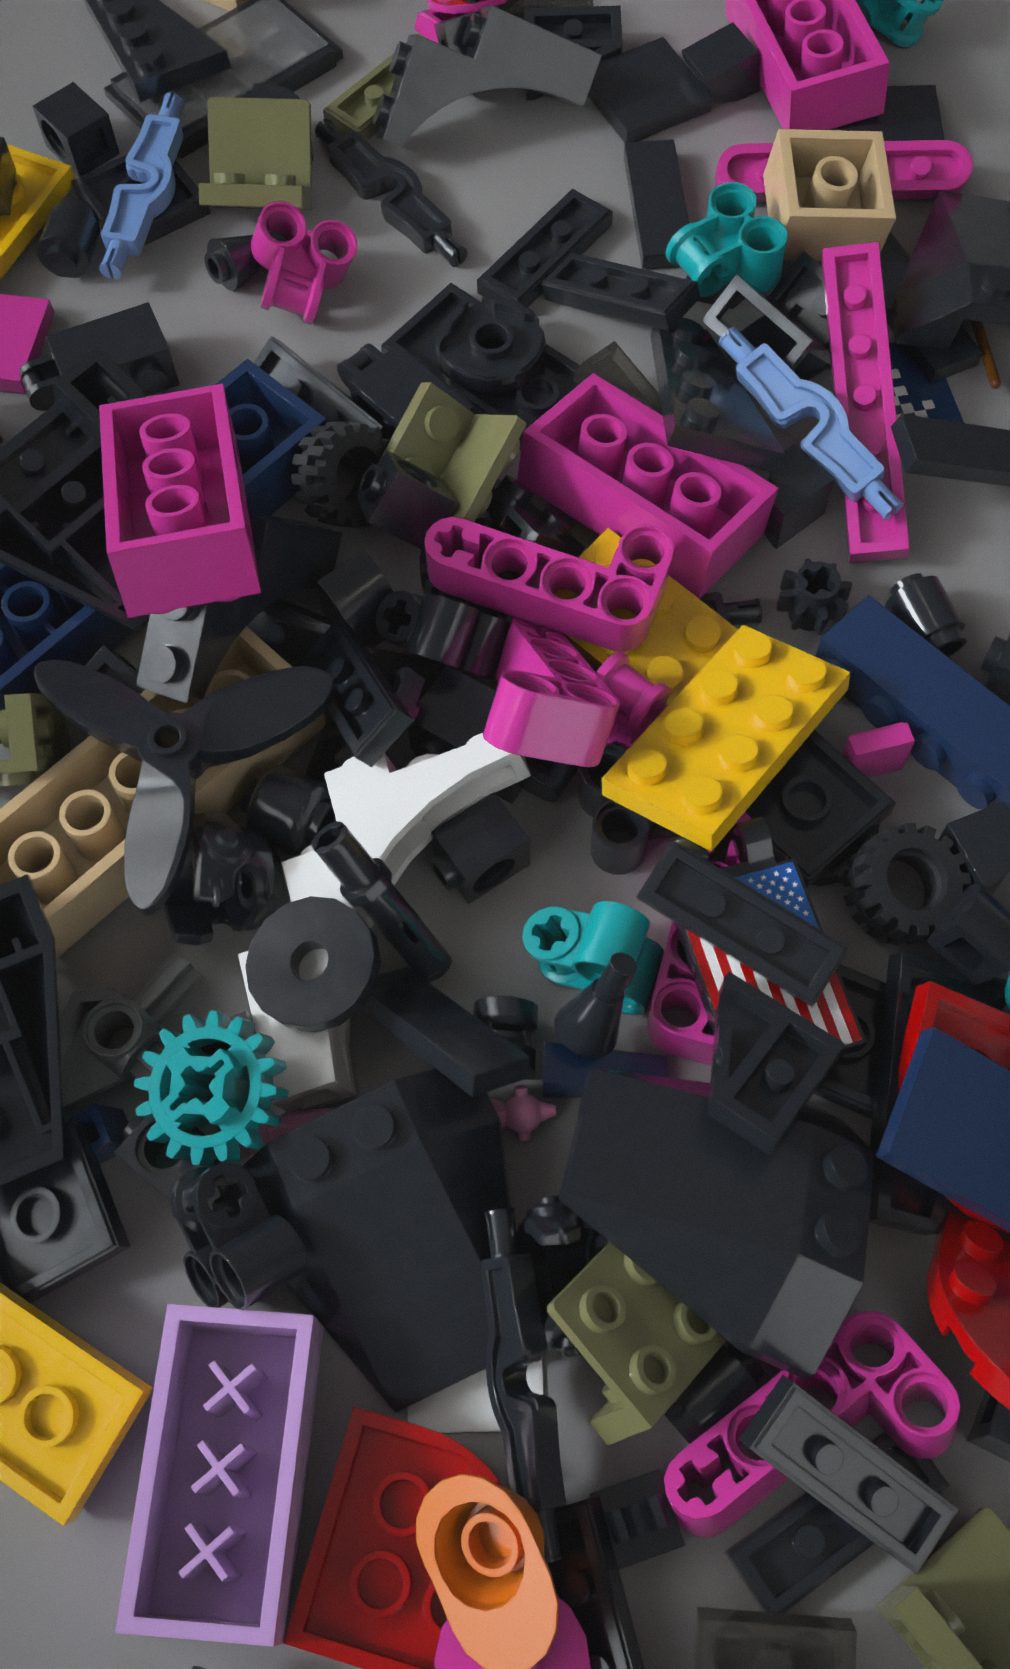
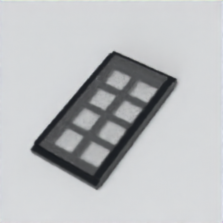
[104,0,344,158]

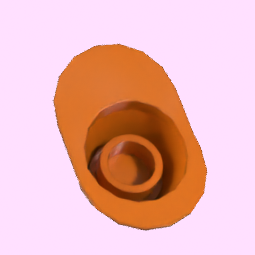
[416,1474,559,1669]

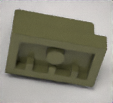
[198,97,312,210]
[377,382,526,522]
[0,693,70,786]
[547,1242,727,1445]
[875,1507,1010,1669]

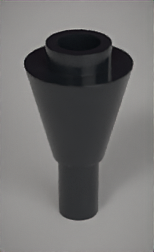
[204,232,288,291]
[554,952,637,1058]

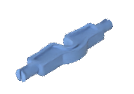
[99,93,185,280]
[718,326,904,521]

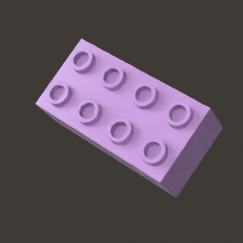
[115,1304,324,1647]

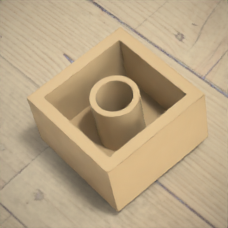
[763,129,896,261]

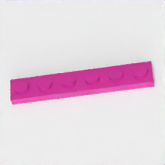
[822,242,909,563]

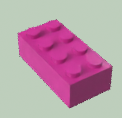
[725,0,890,130]
[517,373,779,599]
[99,383,261,618]

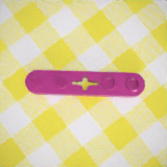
[714,140,973,202]

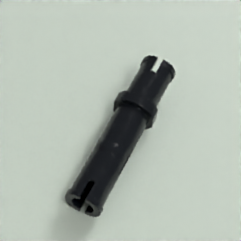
[311,821,452,982]

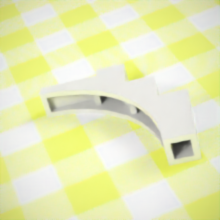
[238,733,531,1111]

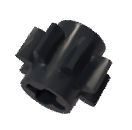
[776,558,852,635]

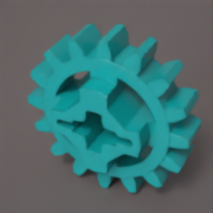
[134,1010,289,1167]

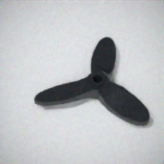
[34,660,335,915]

